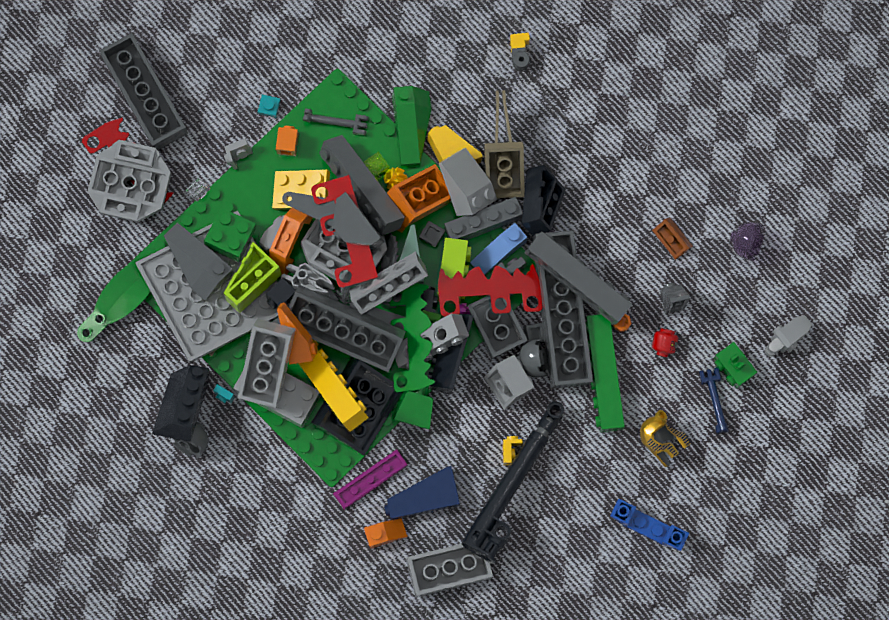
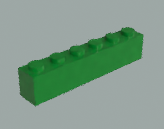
[585,314,625,433]

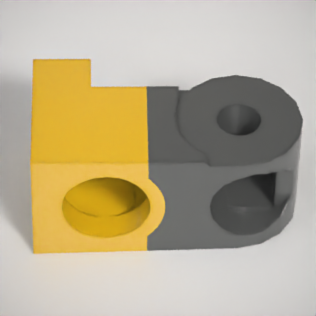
[510,33,530,71]

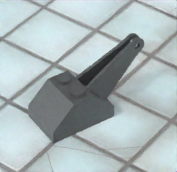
[282,192,385,249]

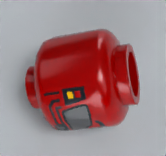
[651,328,679,357]

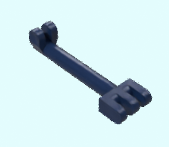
[699,367,729,434]

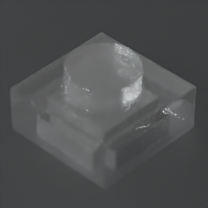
[185,178,211,201]

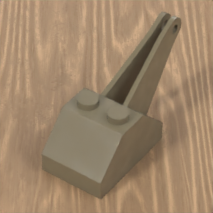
[484,90,525,198]

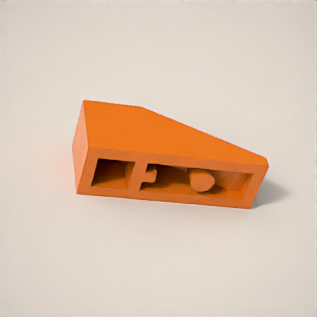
[277,303,317,364]

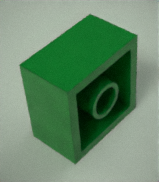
[204,208,256,263]

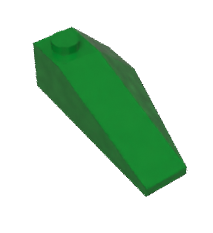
[392,86,432,166]

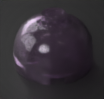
[730,222,764,261]

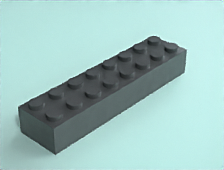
[532,230,593,389]

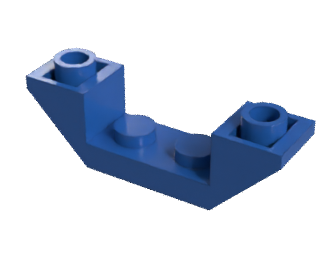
[610,498,689,551]

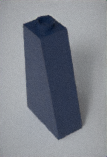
[384,466,460,520]

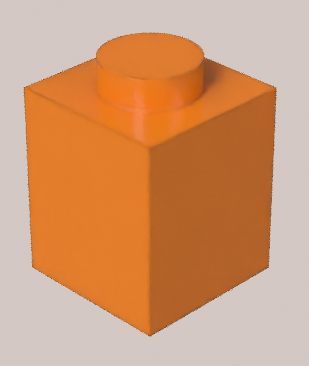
[276,126,299,156]

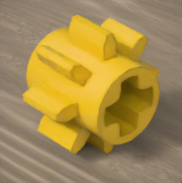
[384,167,407,189]

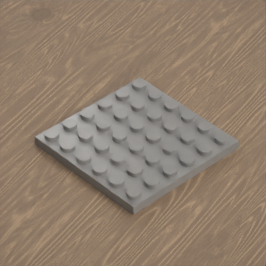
[135,211,290,363]

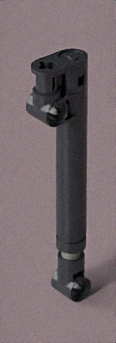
[461,401,564,564]

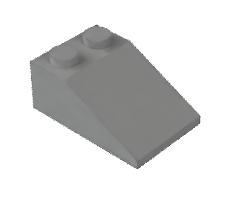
[438,148,497,216]

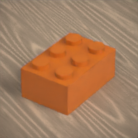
[387,164,451,227]

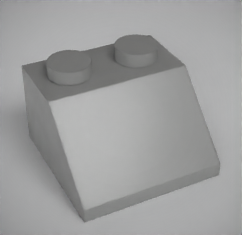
[484,355,534,410]

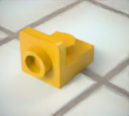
[502,436,523,465]

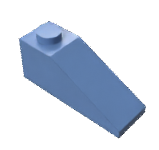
[470,223,527,275]

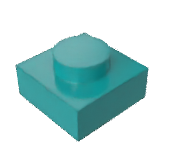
[258,94,281,118]
[213,384,235,403]

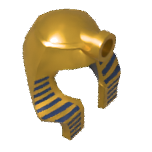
[640,410,691,467]

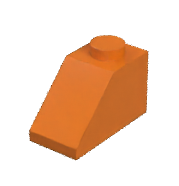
[364,518,407,549]

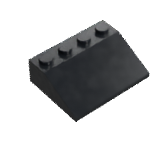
[311,357,403,456]

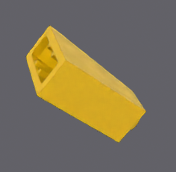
[427,125,483,164]

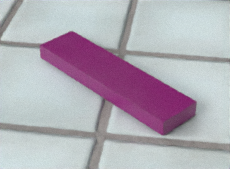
[333,449,408,510]

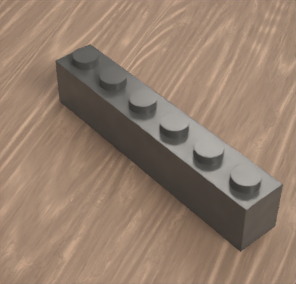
[319,135,405,236]
[524,231,632,325]

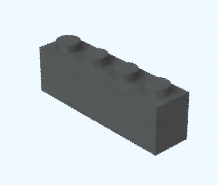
[444,197,523,240]

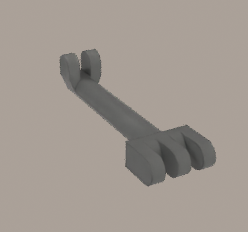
[303,109,369,136]

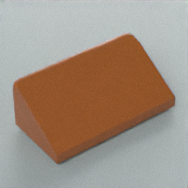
[652,217,693,260]

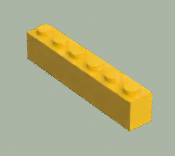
[299,339,369,432]

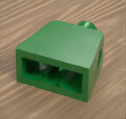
[391,387,433,429]

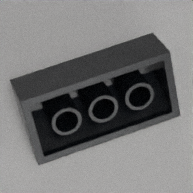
[427,312,474,395]
[152,365,209,442]

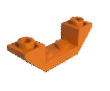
[269,208,312,275]

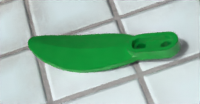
[77,254,151,342]

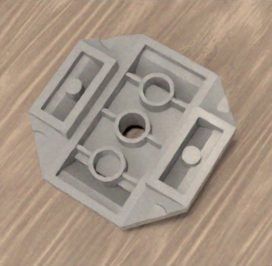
[87,140,171,222]
[301,215,387,283]

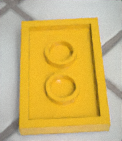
[272,170,330,210]

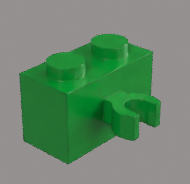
[713,342,757,389]

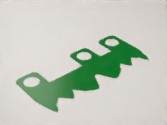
[389,283,435,392]

